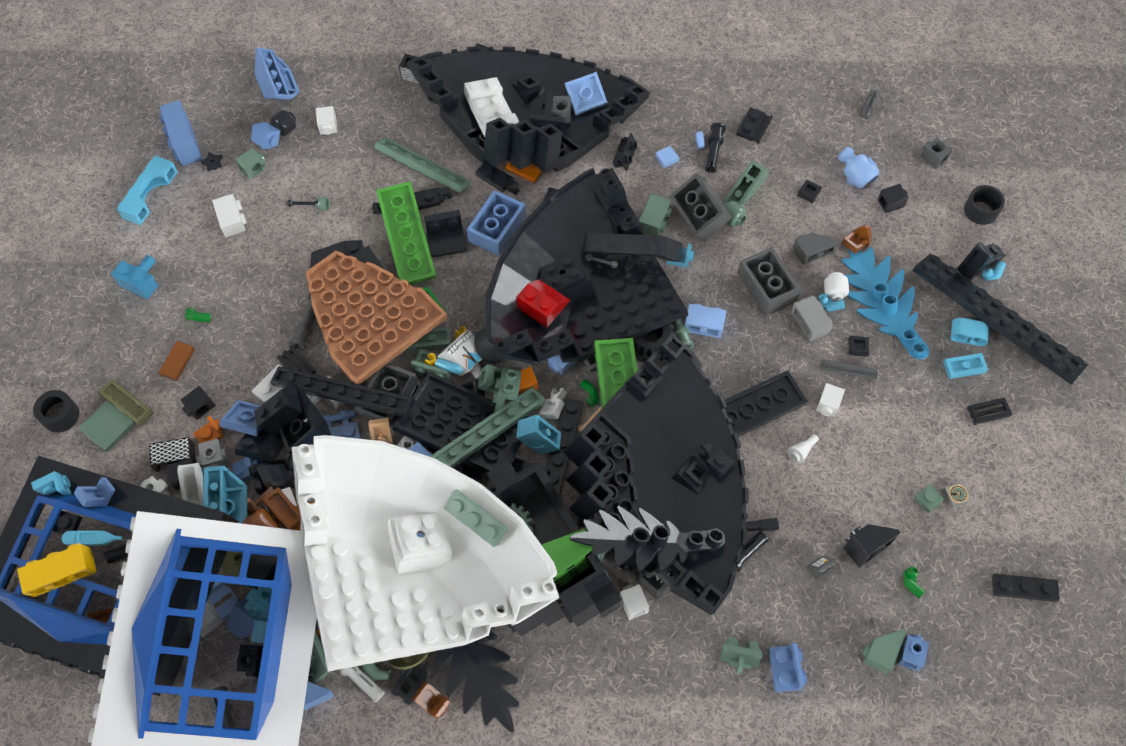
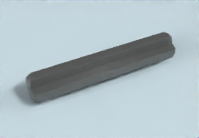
[820,359,878,380]

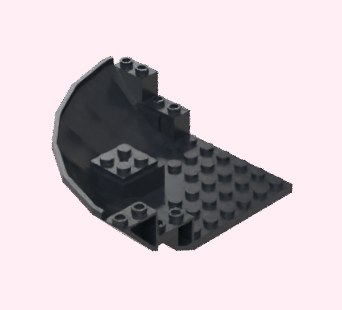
[486,168,688,365]

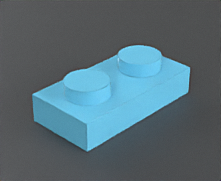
[943,353,988,379]

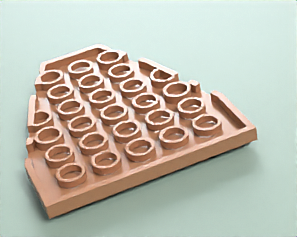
[305,251,448,385]

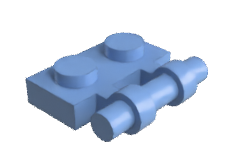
[323,410,361,439]

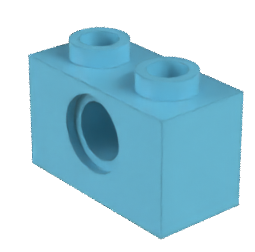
[516,415,561,455]

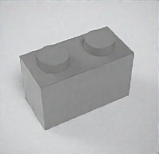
[791,295,833,342]

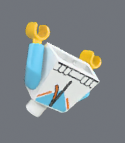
[425,326,482,378]

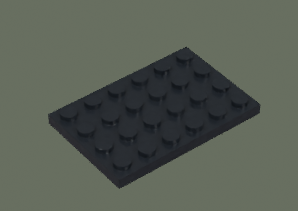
[392,372,528,474]

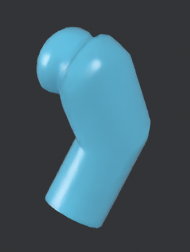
[982,261,1006,281]
[818,294,845,312]

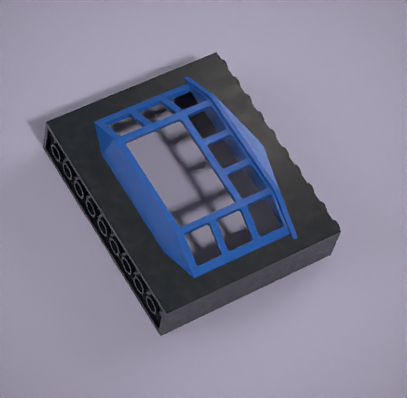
[0,455,239,696]

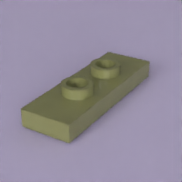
[98,379,154,427]

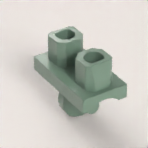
[720,637,762,674]

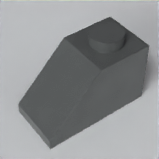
[793,233,838,265]

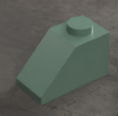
[862,629,907,674]

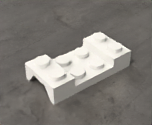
[464,77,519,137]

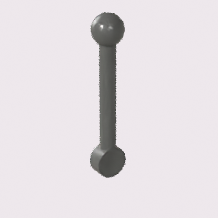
[585,254,618,268]

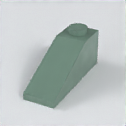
[722,159,770,206]

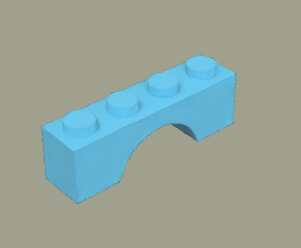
[117,156,178,225]

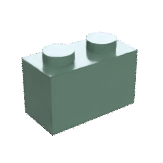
[639,194,673,236]

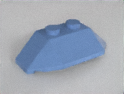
[255,47,300,100]

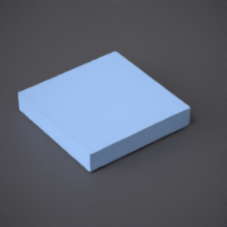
[564,72,608,116]

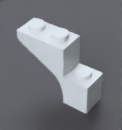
[178,463,204,506]

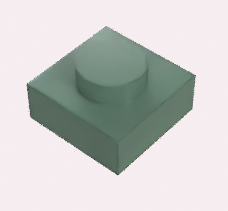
[914,484,944,513]

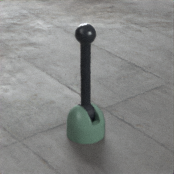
[286,196,330,211]

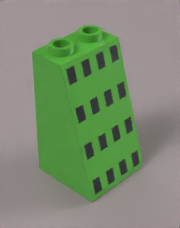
[542,529,592,591]

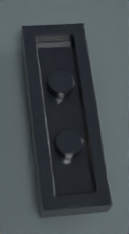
[992,573,1060,602]

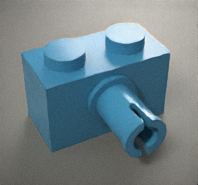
[111,255,158,300]

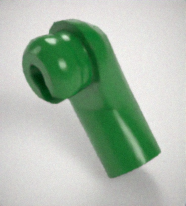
[184,308,211,323]
[580,379,600,407]
[903,566,926,599]

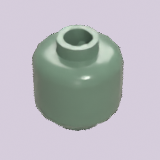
[724,201,747,228]

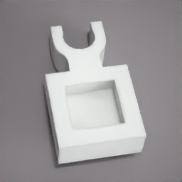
[539,388,567,419]

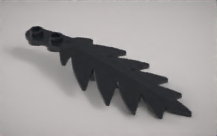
[570,506,725,571]
[434,631,519,733]

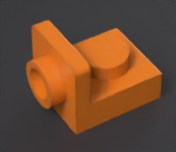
[193,415,225,443]

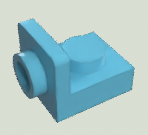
[666,243,694,268]
[31,471,71,495]

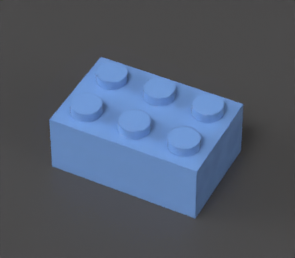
[159,100,202,166]
[466,190,526,256]

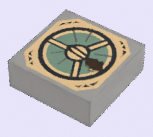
[943,482,972,508]

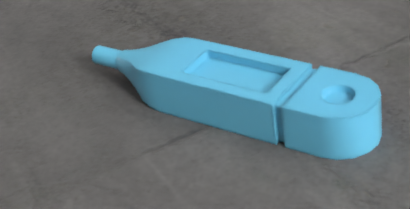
[62,531,122,546]

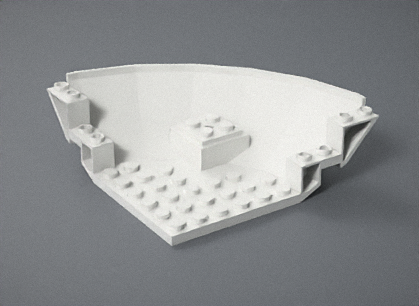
[292,435,559,672]

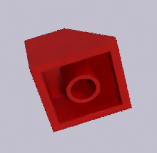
[516,280,570,328]

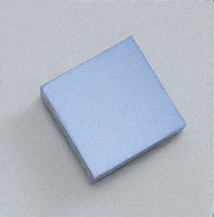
[655,146,679,168]

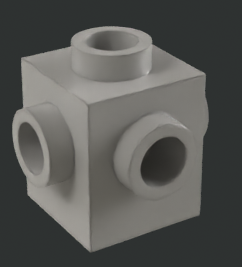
[197,439,228,468]

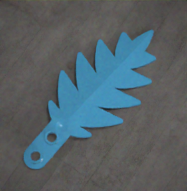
[842,247,929,359]

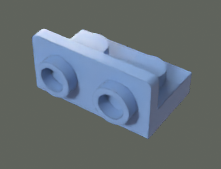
[768,643,807,693]

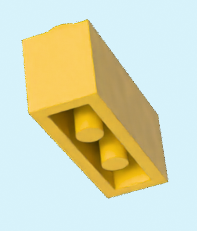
[17,543,97,597]

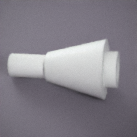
[788,434,819,464]

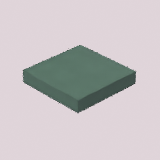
[78,401,136,452]

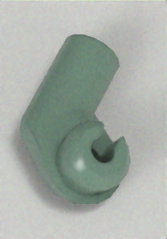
[362,662,391,680]

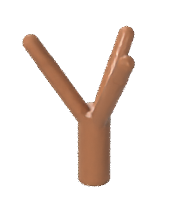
[247,487,273,515]

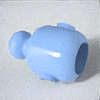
[838,147,879,189]

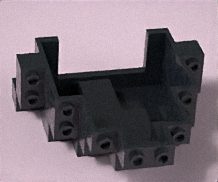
[487,460,624,636]

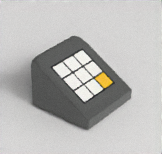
[808,556,836,578]

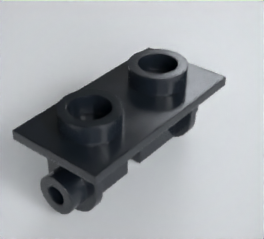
[613,133,637,171]

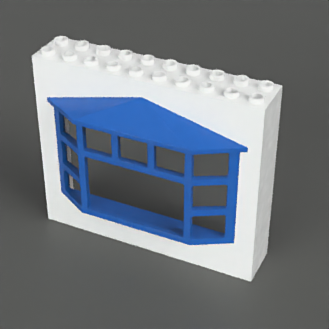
[88,511,317,746]

